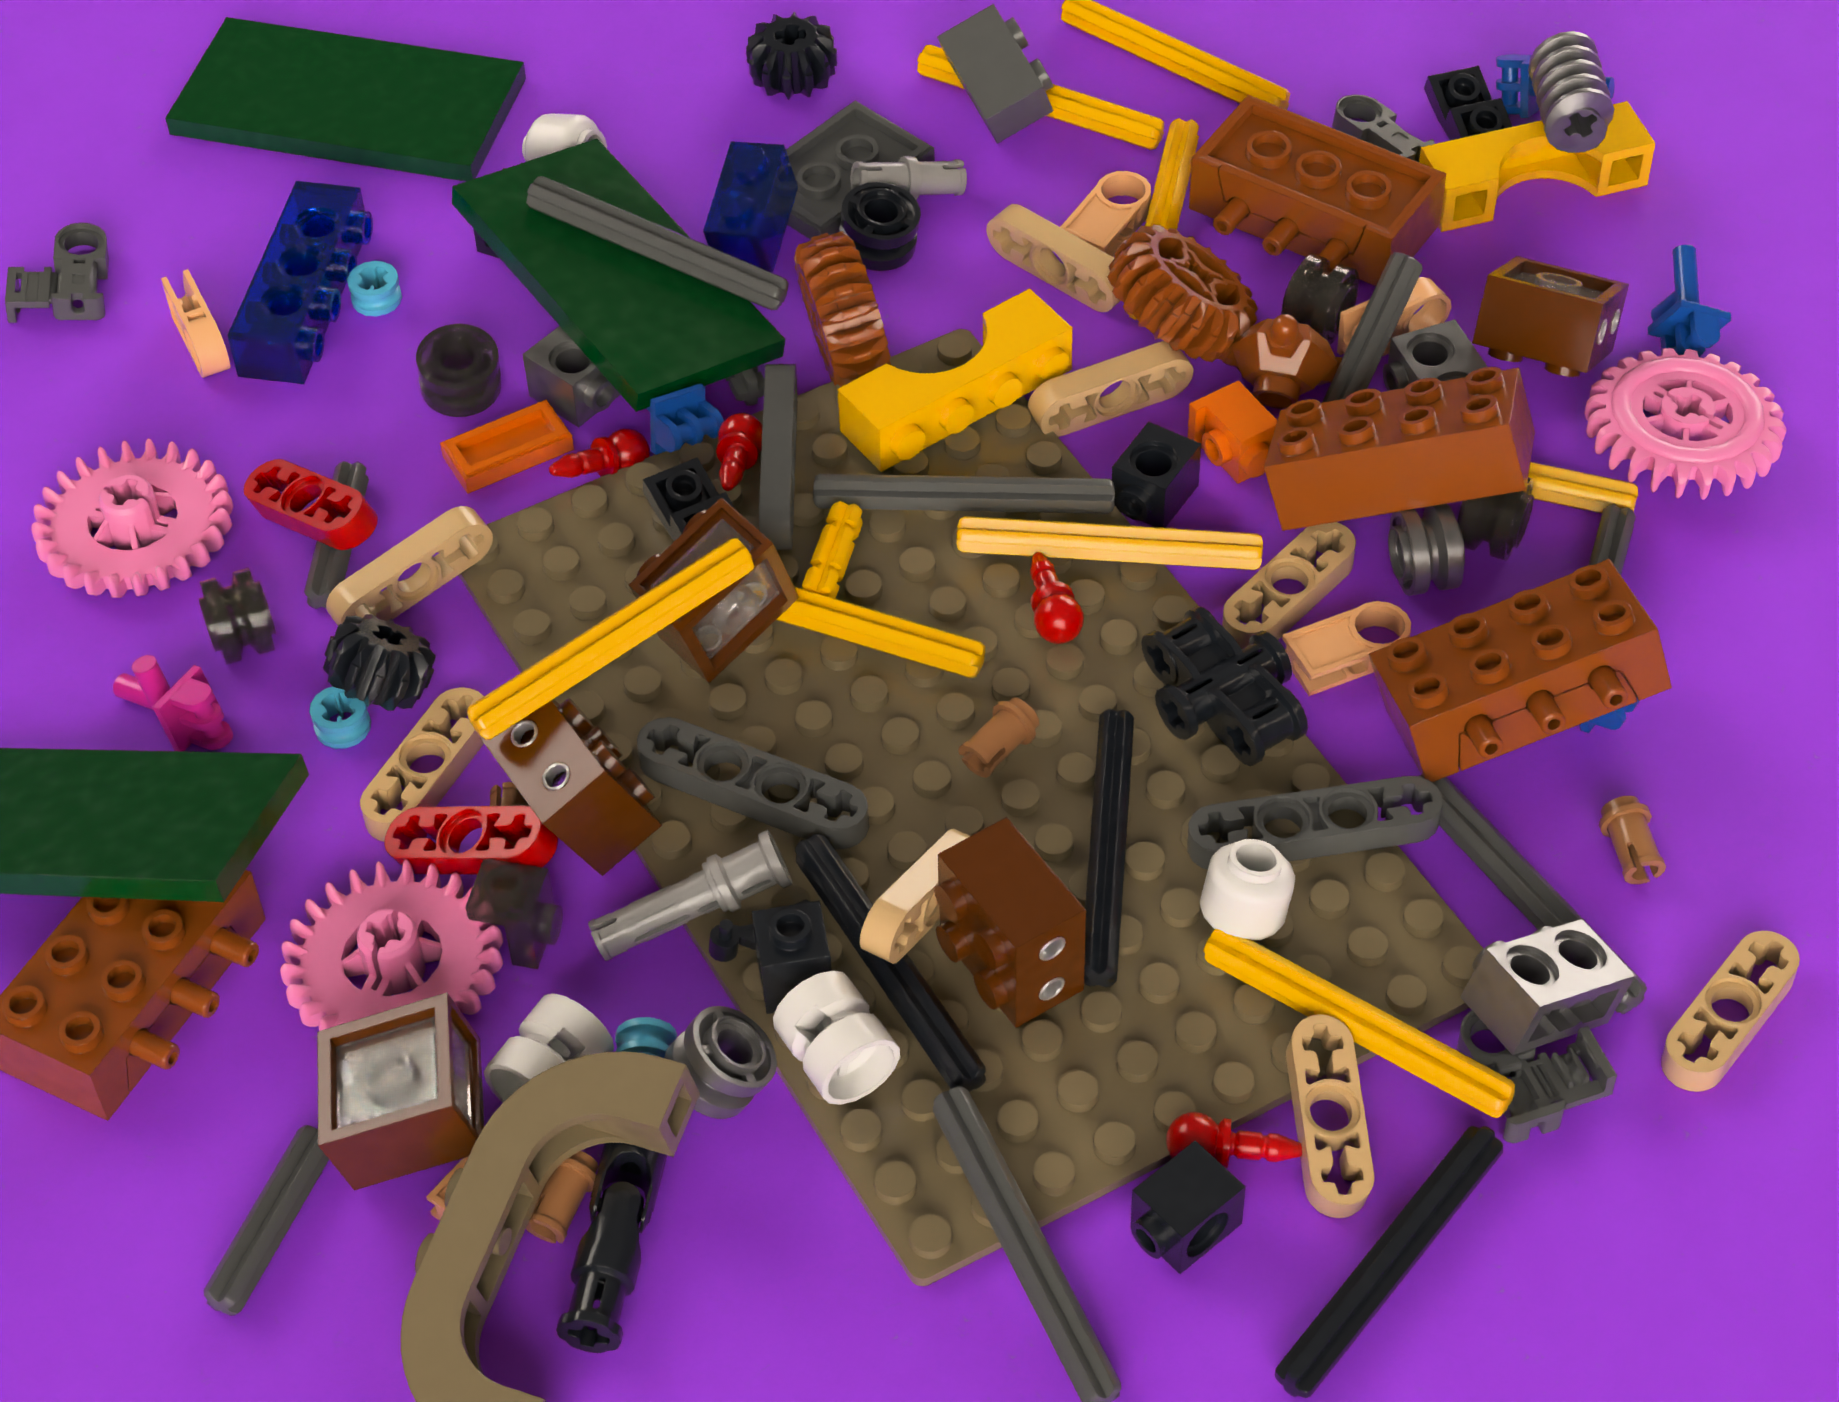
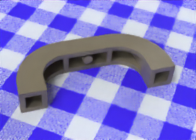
[400,1051,700,1402]

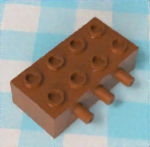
[1189,95,1446,286]
[1264,367,1535,531]
[1369,559,1672,782]
[0,870,266,1121]

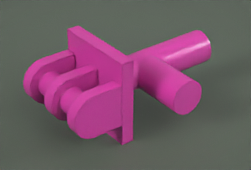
[113,655,233,751]

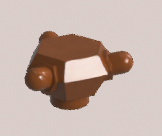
[1222,314,1342,409]

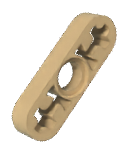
[986,204,1121,312]
[1028,341,1194,437]
[326,506,493,625]
[1222,522,1356,649]
[360,687,484,842]
[860,829,970,964]
[1661,931,1800,1092]
[1286,1014,1374,1218]

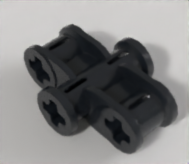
[1141,606,1308,766]

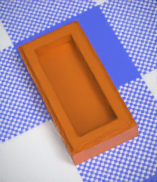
[440,399,574,494]

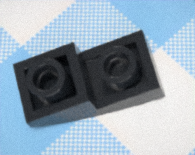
[1424,66,1513,141]
[643,457,735,541]

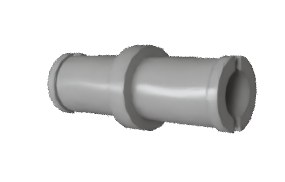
[850,156,967,200]

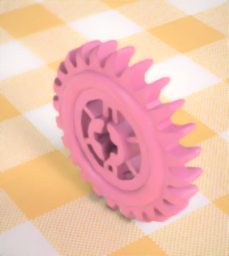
[1584,348,1787,500]
[31,438,233,598]
[280,860,503,1031]

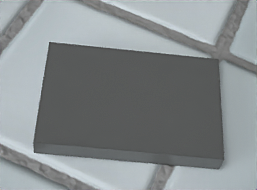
[741,100,935,240]

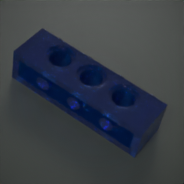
[227,181,373,384]

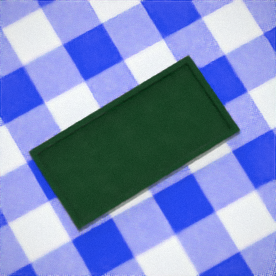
[165,17,526,181]
[452,139,785,412]
[0,748,309,902]

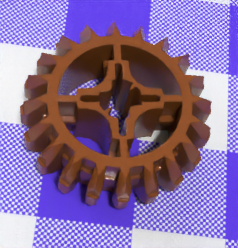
[1107,224,1258,362]
[794,231,891,387]

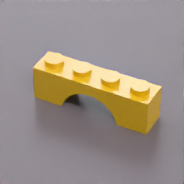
[1419,101,1655,232]
[837,288,1073,472]

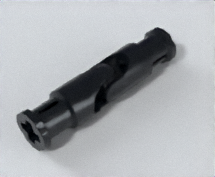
[556,1143,667,1353]

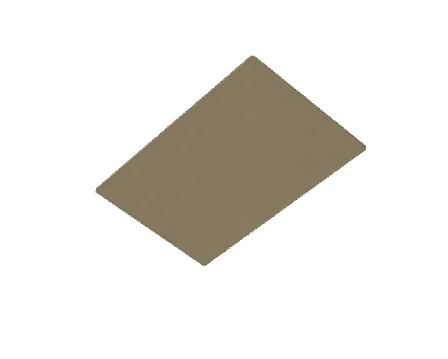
[458,329,1484,1286]

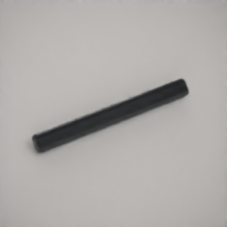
[1084,709,1134,988]
[795,834,986,1092]
[1275,1126,1503,1398]

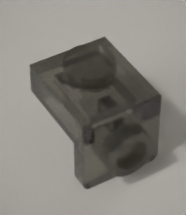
[465,859,563,969]

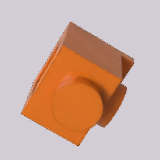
[1187,380,1277,484]

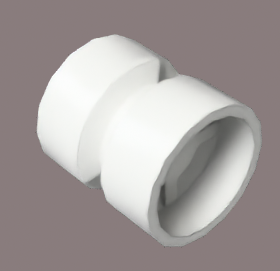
[773,971,900,1105]
[483,993,614,1103]

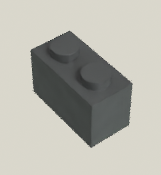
[937,4,1054,144]

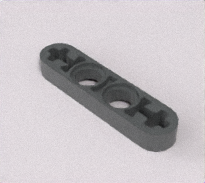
[759,364,798,550]
[637,717,869,850]
[1187,776,1443,870]

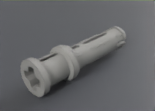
[588,830,793,961]

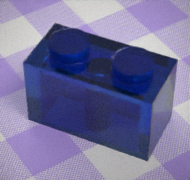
[703,141,798,273]

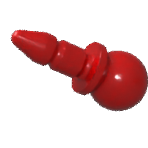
[716,413,763,491]
[549,429,650,478]
[1030,552,1084,644]
[1166,1112,1302,1168]

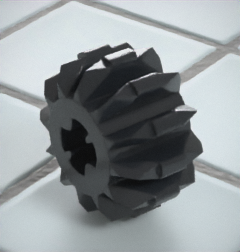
[746,12,837,100]
[323,614,436,711]

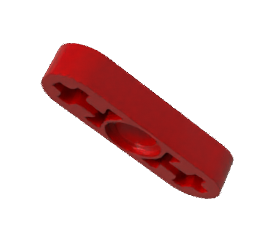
[244,459,378,550]
[384,806,558,874]

